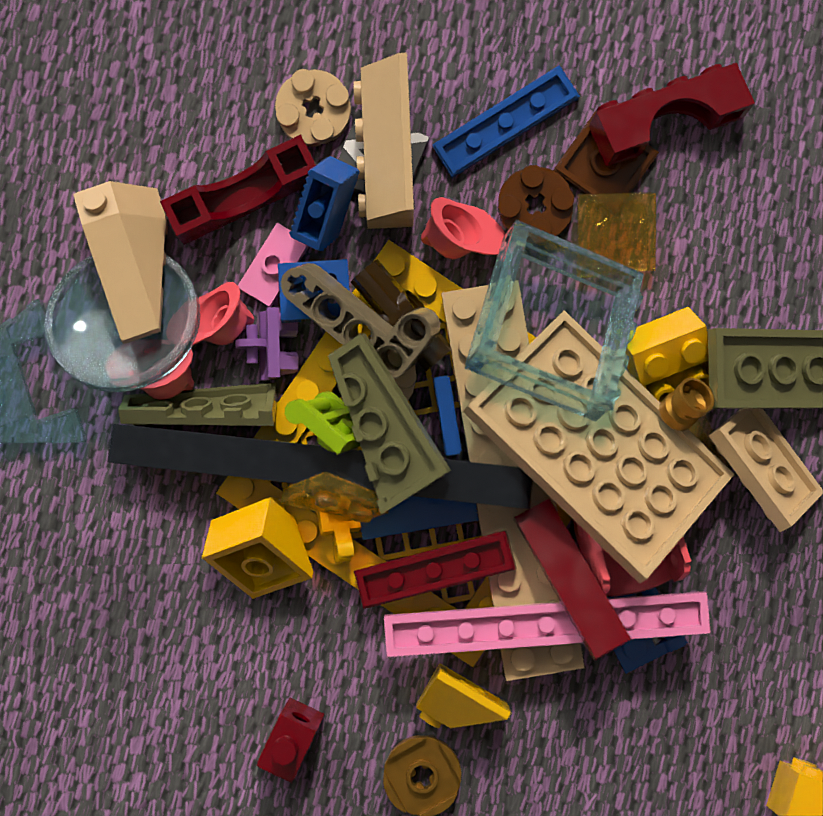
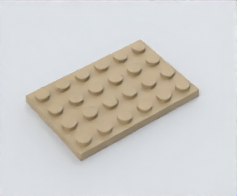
[463,311,734,584]

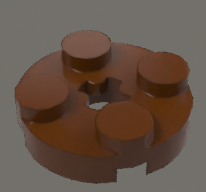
[498,165,574,243]

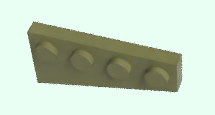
[328,333,451,514]
[118,382,278,426]

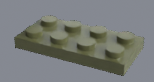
[708,328,823,409]

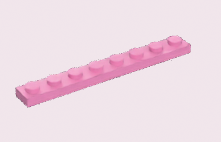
[384,591,710,657]

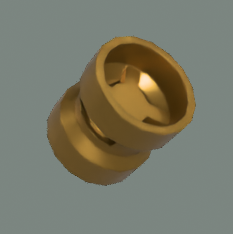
[659,378,714,431]

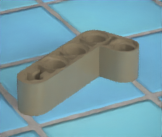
[281,263,440,379]

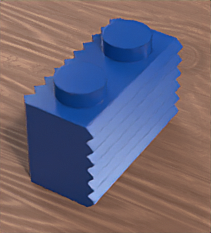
[289,156,360,251]

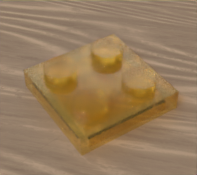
[577,192,656,273]

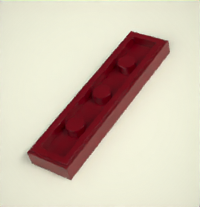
[514,499,631,661]
[354,530,517,609]

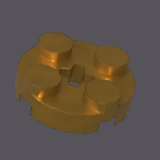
[383,735,461,816]

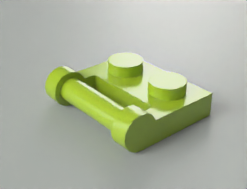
[285,391,360,454]

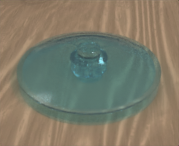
[45,255,200,392]

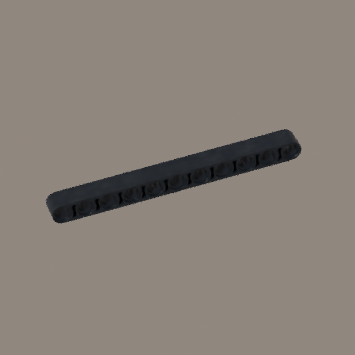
[107,424,533,509]

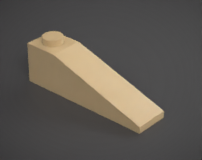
[73,181,168,344]

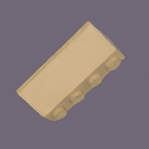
[354,53,414,229]

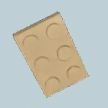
[709,409,823,532]

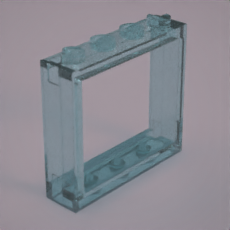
[464,220,644,422]

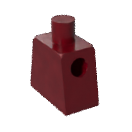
[256,697,325,783]

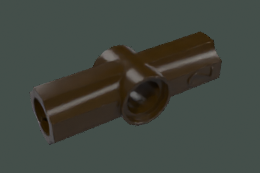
[351,259,452,371]

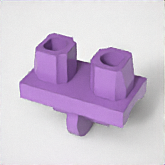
[235,307,299,381]

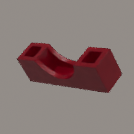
[589,62,755,167]
[160,134,316,245]

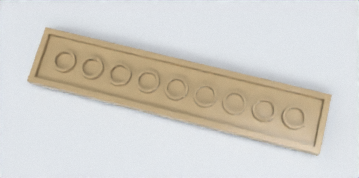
[441,280,584,681]

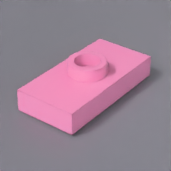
[238,222,309,307]

